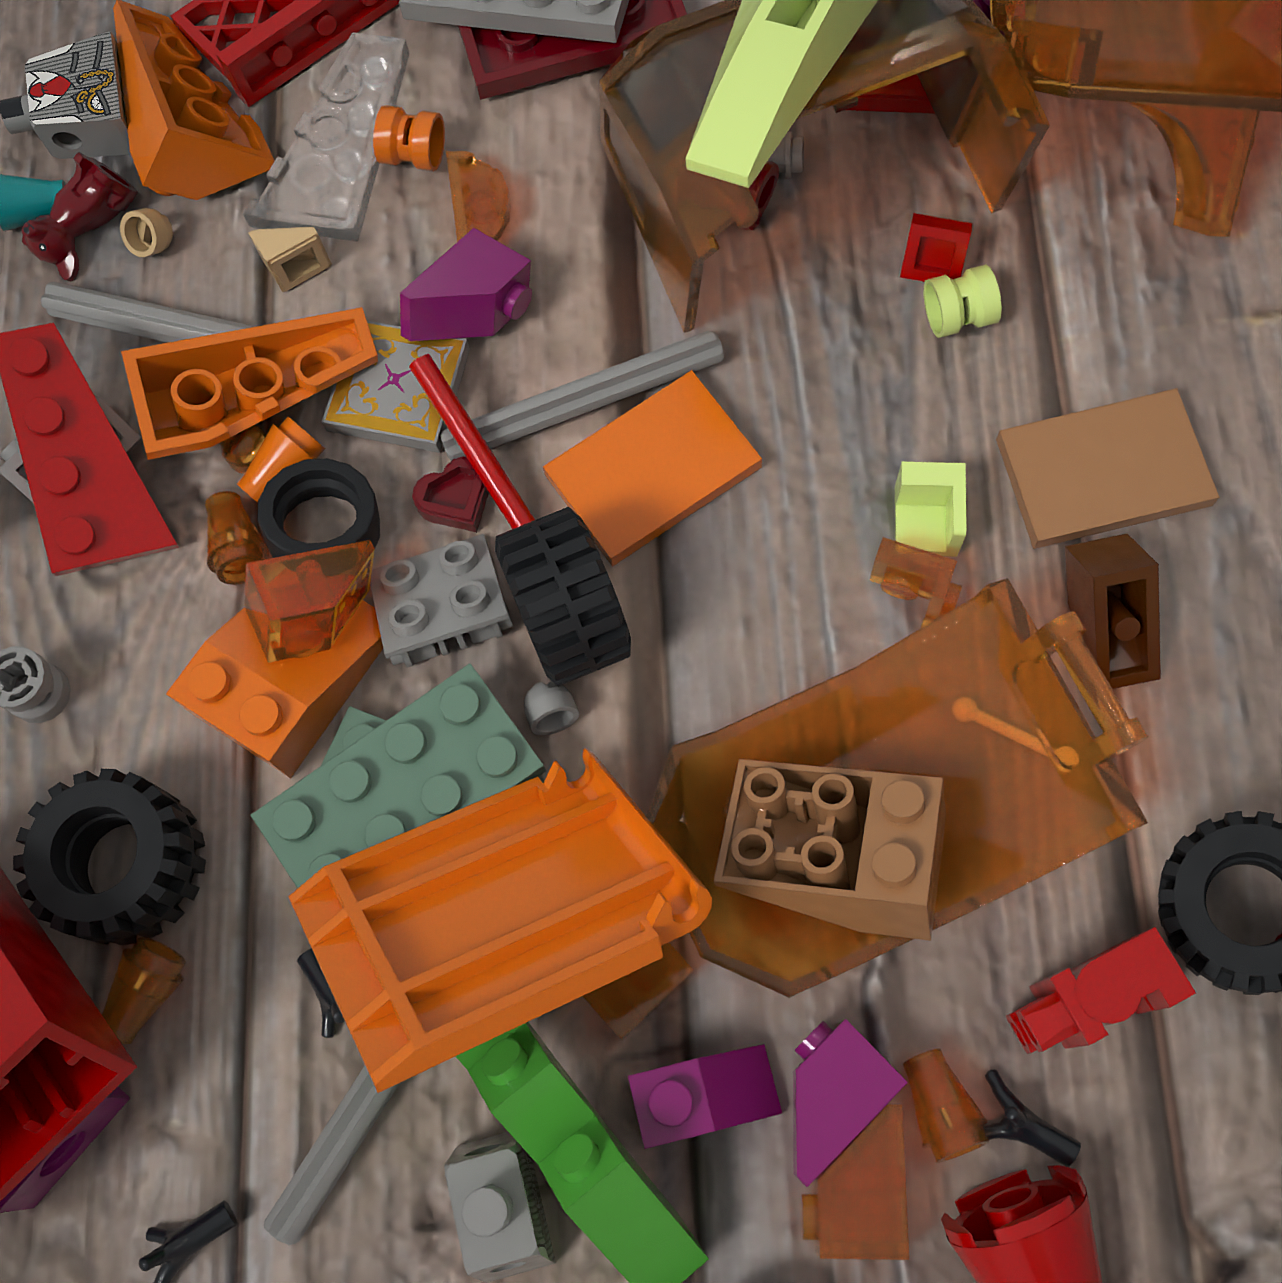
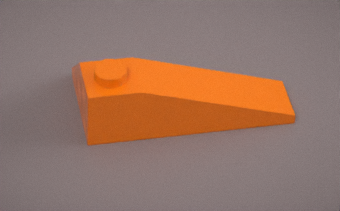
[113,0,275,200]
[121,307,378,460]

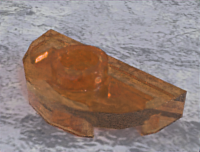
[446,151,511,242]

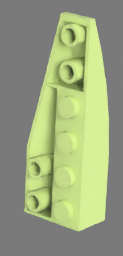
[685,0,878,188]

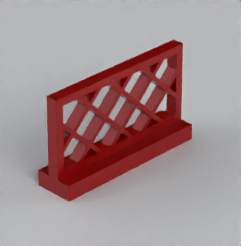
[170,0,399,107]

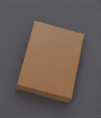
[996,388,1220,549]

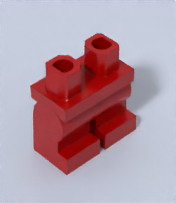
[1006,927,1196,1054]

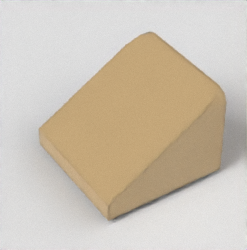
[248,227,332,292]

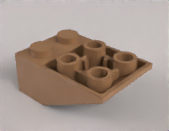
[714,759,946,941]

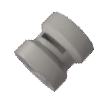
[0,646,71,723]

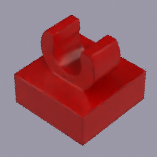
[900,213,973,282]

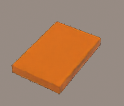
[543,370,762,567]

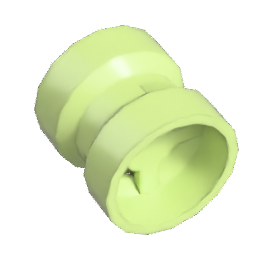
[923,264,1002,338]

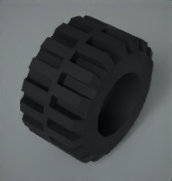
[495,506,631,687]
[13,768,206,946]
[1158,811,1282,995]

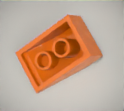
[166,571,383,779]

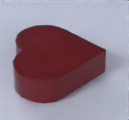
[412,456,489,533]

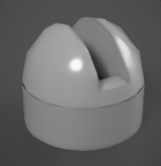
[524,681,579,735]

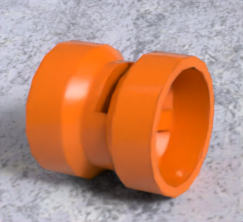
[373,105,445,172]

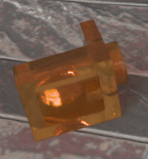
[869,537,962,636]

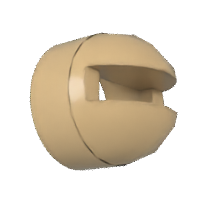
[120,208,173,257]

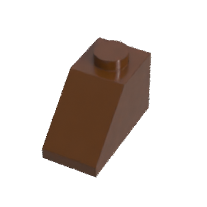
[1065,534,1161,692]

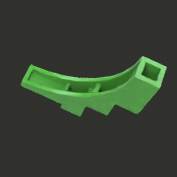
[455,1022,709,1283]

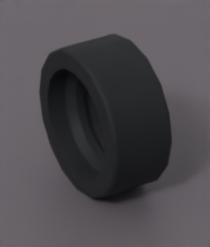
[258,458,380,581]

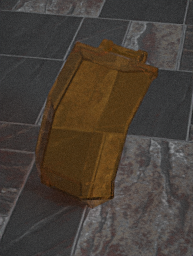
[646,578,1149,998]

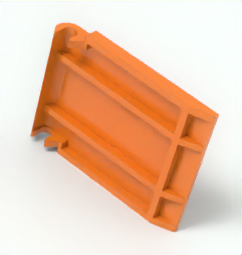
[288,748,712,1093]

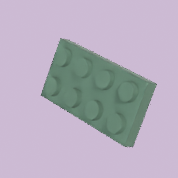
[250,663,546,889]

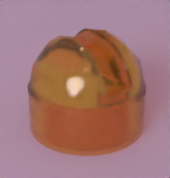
[220,425,266,474]

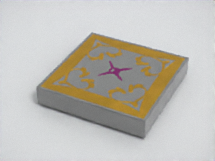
[322,320,470,453]

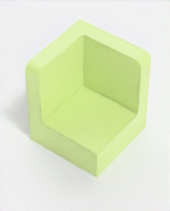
[895,461,967,557]

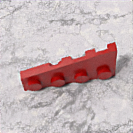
[0,322,179,576]

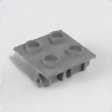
[368,534,513,668]

